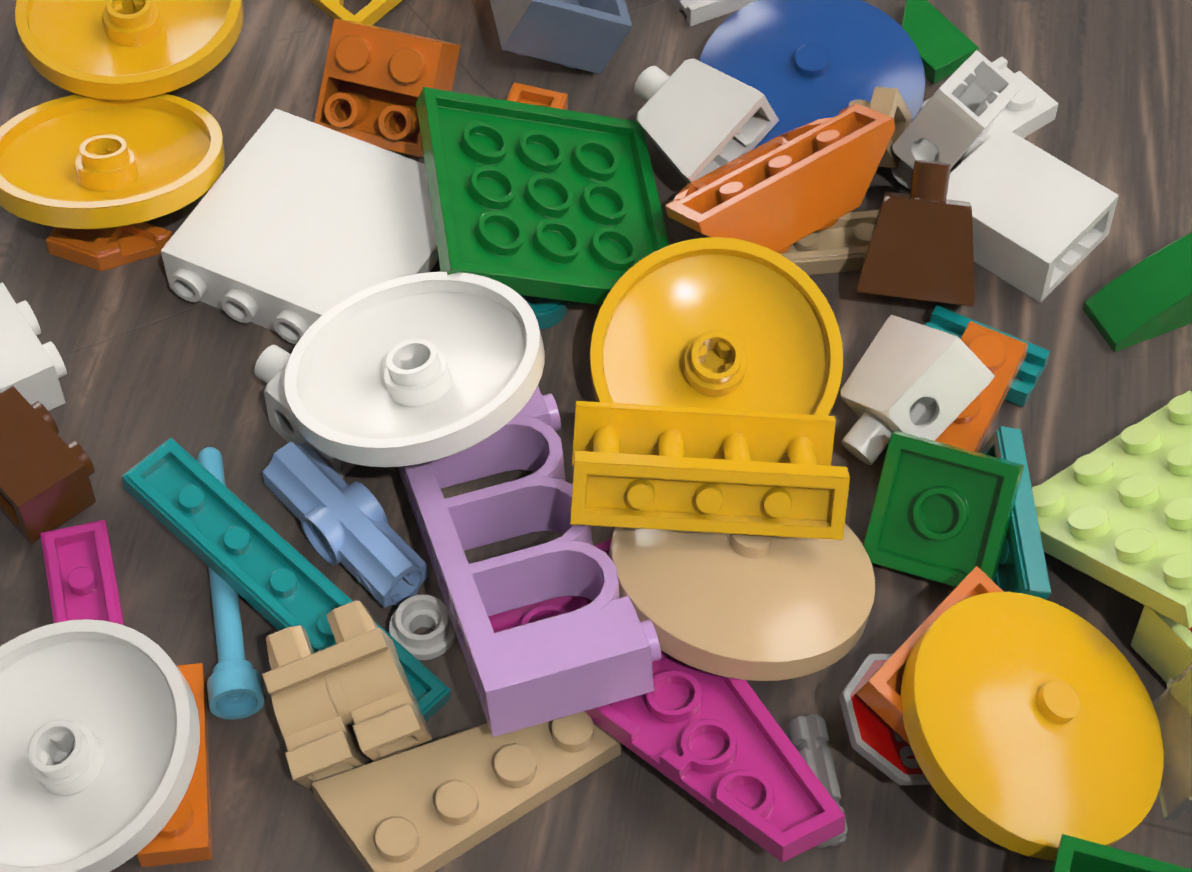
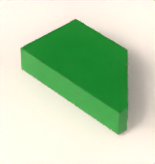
[902,0,979,84]

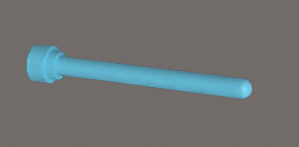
[197,447,264,720]

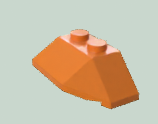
[665,103,895,254]

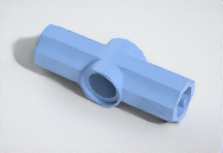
[262,441,429,608]

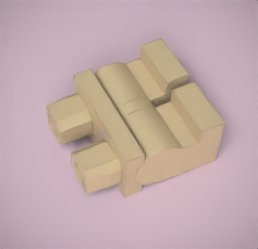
[262,600,432,789]

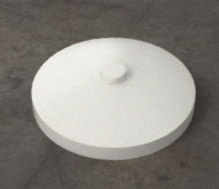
[284,272,545,467]
[0,619,200,872]

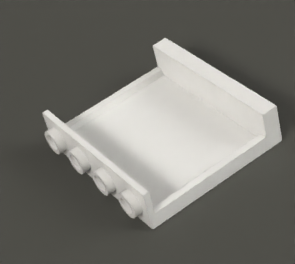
[161,108,439,344]

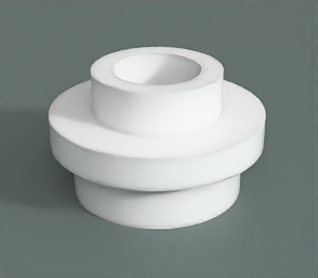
[389,594,456,660]

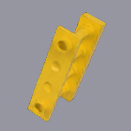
[570,401,850,540]

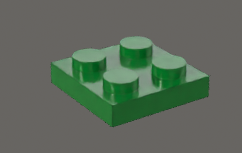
[863,431,1024,587]

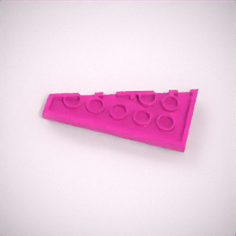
[488,538,845,863]

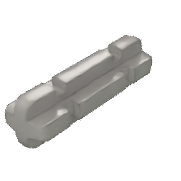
[787,714,848,848]

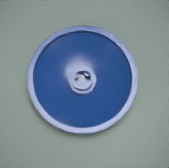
[699,0,925,168]

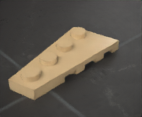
[311,711,621,872]

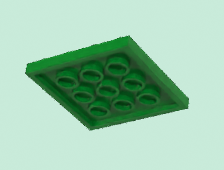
[416,87,669,305]

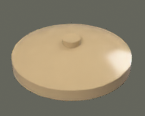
[608,523,875,681]

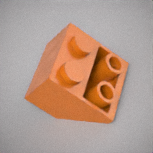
[314,19,461,157]

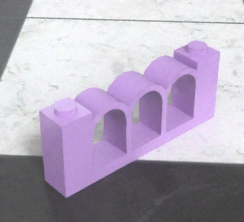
[397,386,661,737]

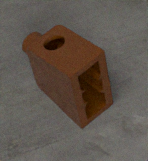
[857,160,975,306]

